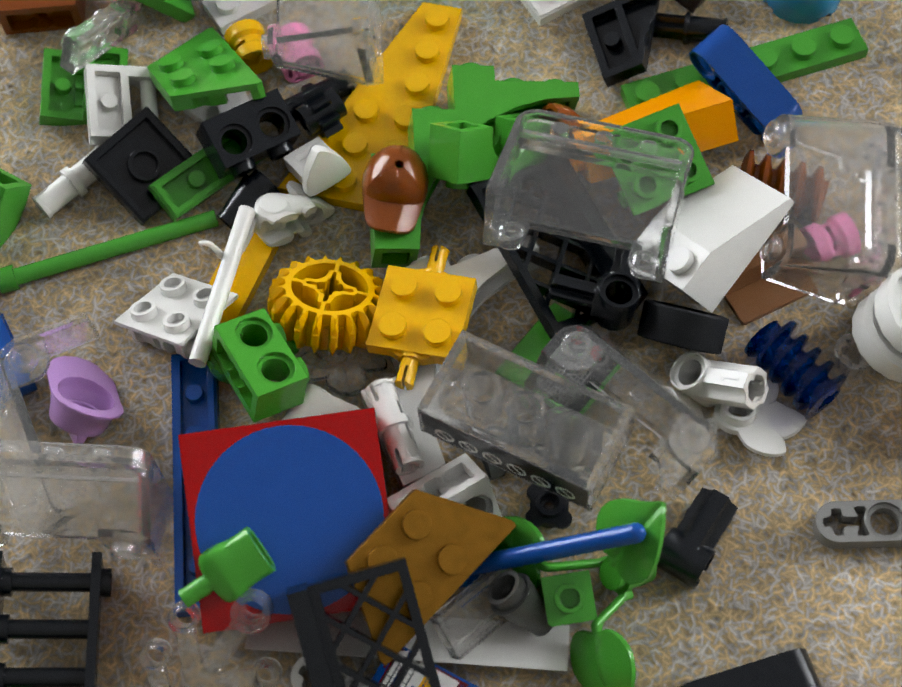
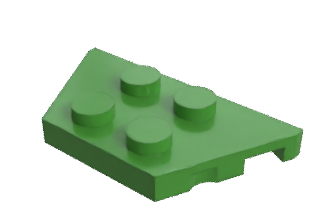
[147,27,266,112]

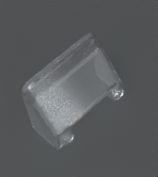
[483,109,694,283]

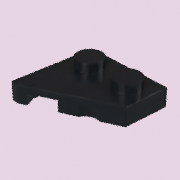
[582,0,660,87]

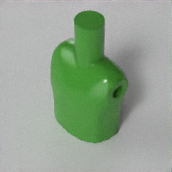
[178,526,276,607]

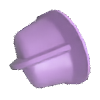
[46,356,124,446]

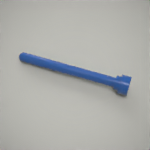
[458,523,646,589]

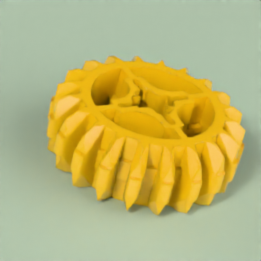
[267,255,383,356]

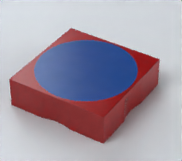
[178,408,389,634]

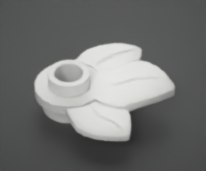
[713,380,807,457]

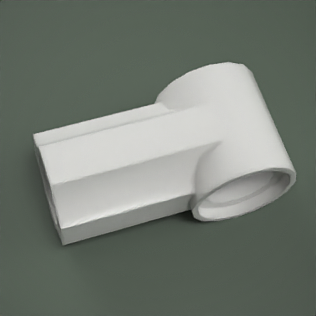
[670,351,769,410]

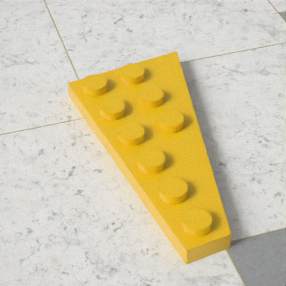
[278,2,462,212]

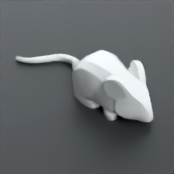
[198,181,335,260]

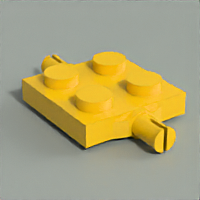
[366,245,478,390]

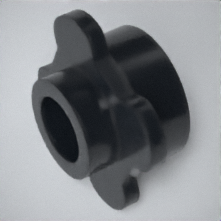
[525,483,572,530]

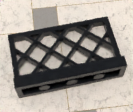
[466,151,648,339]
[287,557,441,687]

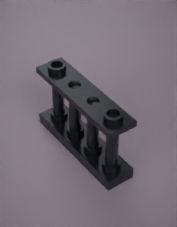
[0,551,112,687]

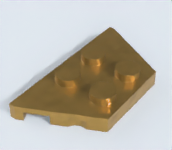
[344,489,517,666]

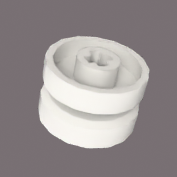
[852,267,902,383]

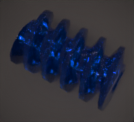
[744,320,847,420]

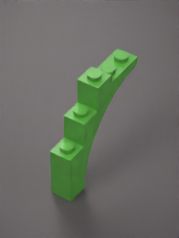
[370,63,580,268]

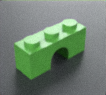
[428,112,556,190]

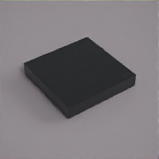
[83,106,192,225]

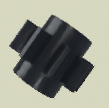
[294,85,347,138]

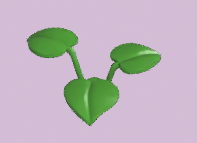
[493,498,667,687]

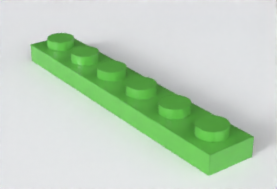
[620,18,869,109]

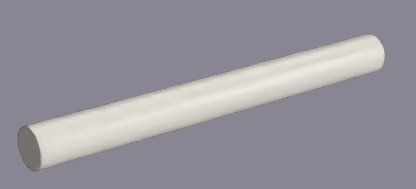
[188,205,256,368]

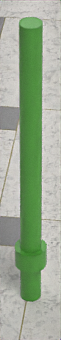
[0,210,219,294]

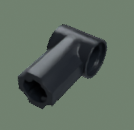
[657,487,738,589]

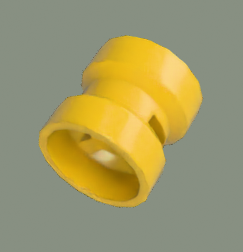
[224,19,275,74]

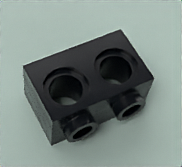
[196,88,302,179]

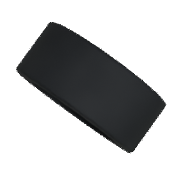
[637,299,729,354]

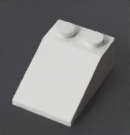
[635,165,795,313]

